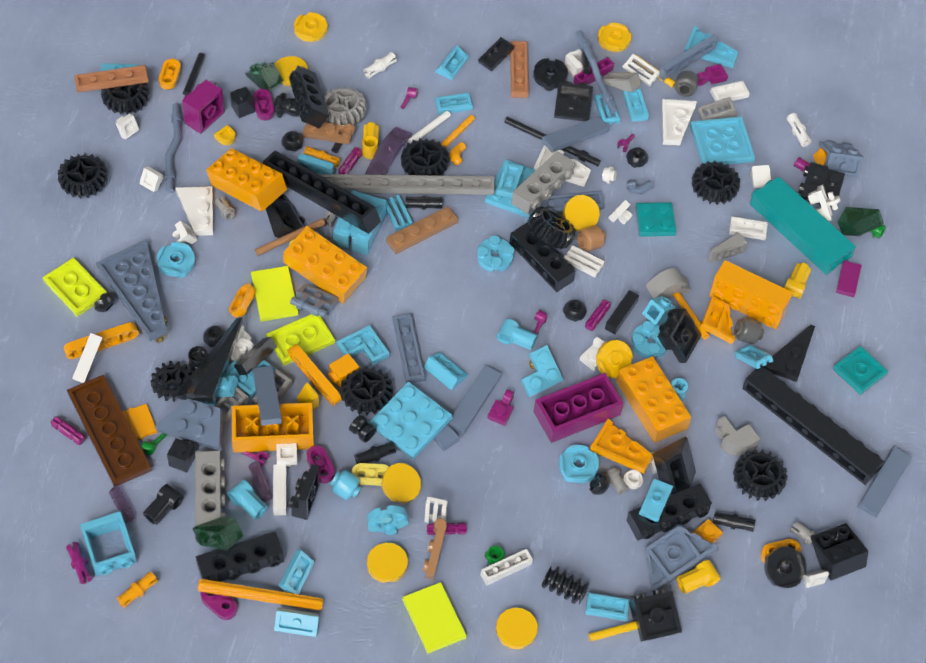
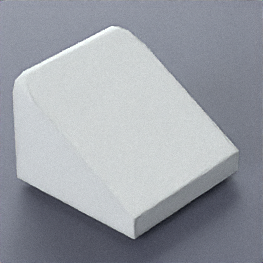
[750,165,771,188]
[802,570,829,588]

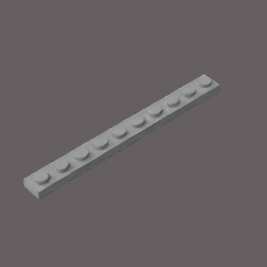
[318,174,494,195]

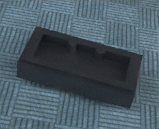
[478,37,514,72]

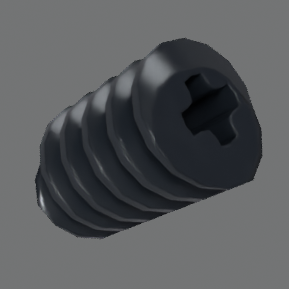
[542,566,589,604]

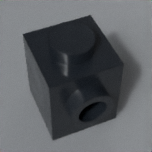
[230,87,255,118]
[167,438,195,473]

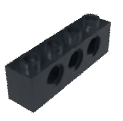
[289,66,329,129]
[509,222,575,293]
[626,483,712,541]
[195,532,284,582]

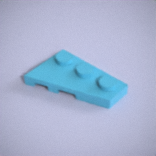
[684,25,739,68]

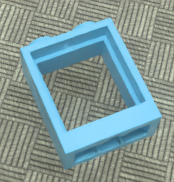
[80,511,137,576]

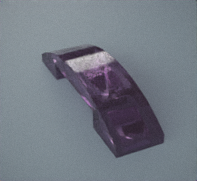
[365,127,412,175]

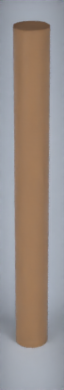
[255,218,325,256]

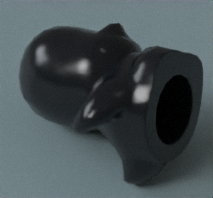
[274,92,300,118]

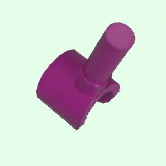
[400,87,417,109]
[617,134,635,152]
[533,310,547,334]
[241,451,269,467]

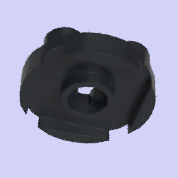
[533,58,568,91]
[764,547,807,588]

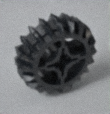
[101,83,150,115]
[401,137,449,176]
[58,153,108,199]
[691,160,740,205]
[527,207,576,249]
[340,365,393,416]
[733,449,788,501]

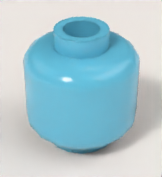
[330,470,361,500]

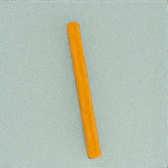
[198,579,323,611]

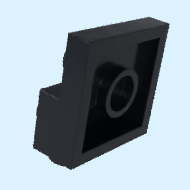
[554,81,593,121]
[798,162,845,208]
[657,309,702,363]
[289,464,320,520]
[628,589,682,642]

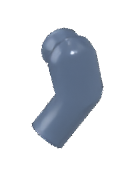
[627,179,654,194]

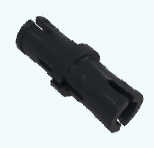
[405,195,442,210]
[354,441,396,464]
[713,511,756,532]

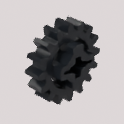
[150,361,192,402]

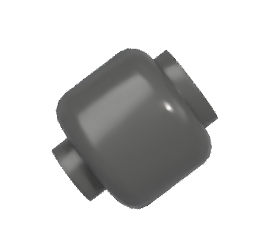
[675,71,698,97]
[734,317,764,344]

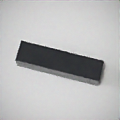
[605,290,639,334]
[234,337,276,375]

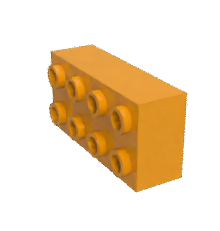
[206,148,287,212]
[283,226,367,304]
[709,260,793,330]
[616,356,692,443]
[232,403,314,453]

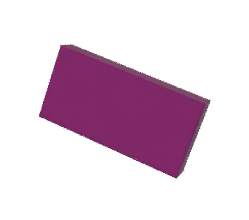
[836,260,862,298]

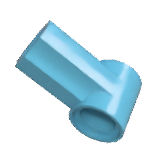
[496,319,538,350]
[227,480,268,520]

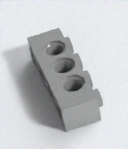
[511,151,574,215]
[195,451,226,534]

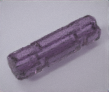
[109,487,135,523]

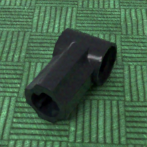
[143,484,184,525]

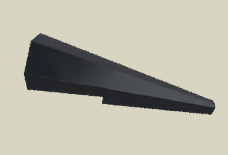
[266,194,305,242]
[177,317,243,404]

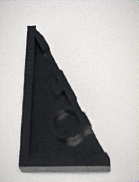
[762,325,815,382]

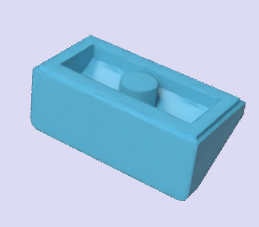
[435,45,469,80]
[424,352,468,390]

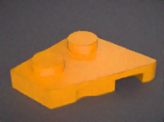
[700,296,735,344]

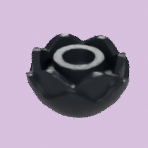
[281,131,304,152]
[626,147,648,168]
[94,290,115,312]
[563,299,587,322]
[203,325,226,347]
[589,471,610,495]

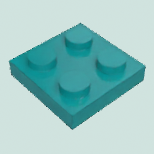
[635,202,676,237]
[833,346,888,395]

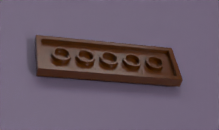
[67,375,152,487]

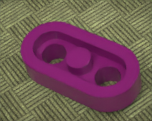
[253,89,274,121]
[306,446,335,483]
[200,592,237,620]

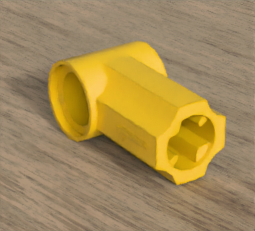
[362,122,379,159]
[784,262,812,299]
[676,560,721,594]

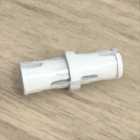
[363,52,397,79]
[786,113,811,147]

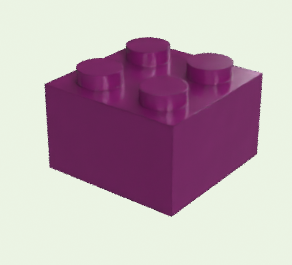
[182,80,224,134]

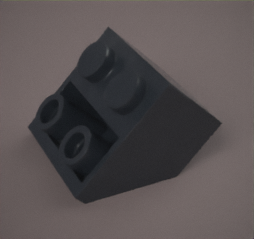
[652,437,696,494]
[811,523,868,581]

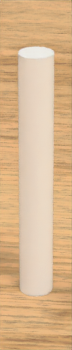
[408,111,451,144]

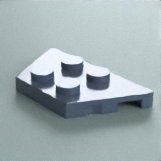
[155,398,223,451]
[645,526,719,591]

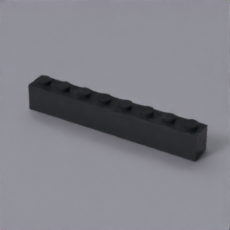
[263,150,381,234]
[742,365,884,485]

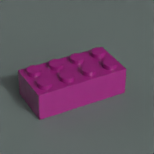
[533,373,624,443]

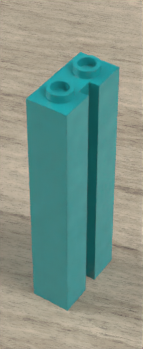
[750,176,856,275]

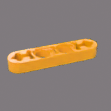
[63,322,139,359]
[287,344,342,406]

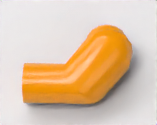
[449,142,466,166]

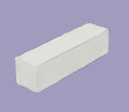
[72,333,102,383]
[273,464,286,516]
[480,549,533,586]

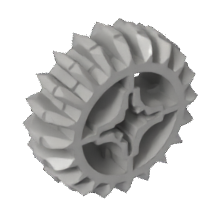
[323,86,367,126]

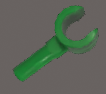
[141,433,166,455]

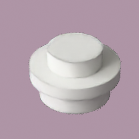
[602,166,617,184]
[623,470,643,489]

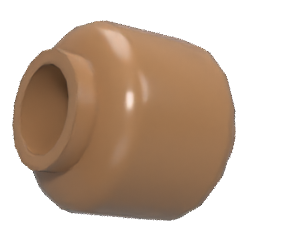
[577,225,606,251]

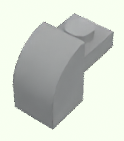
[646,268,691,299]
[715,416,760,456]

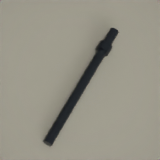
[504,117,601,167]

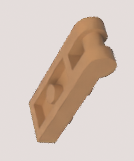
[302,122,355,144]
[422,519,446,580]

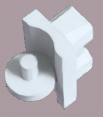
[808,185,841,221]
[230,325,254,363]

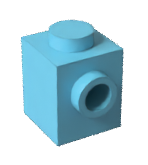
[642,296,676,325]

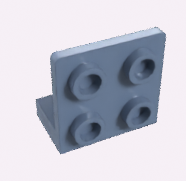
[819,140,864,177]

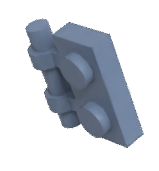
[290,284,339,318]

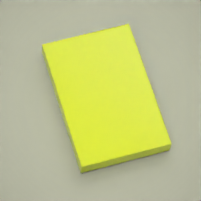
[42,257,106,317]
[251,266,298,322]
[266,314,335,366]
[402,582,466,654]

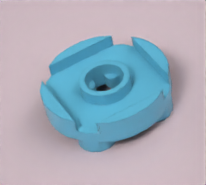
[477,235,514,272]
[157,242,195,278]
[631,321,667,359]
[559,445,599,484]
[367,506,409,535]

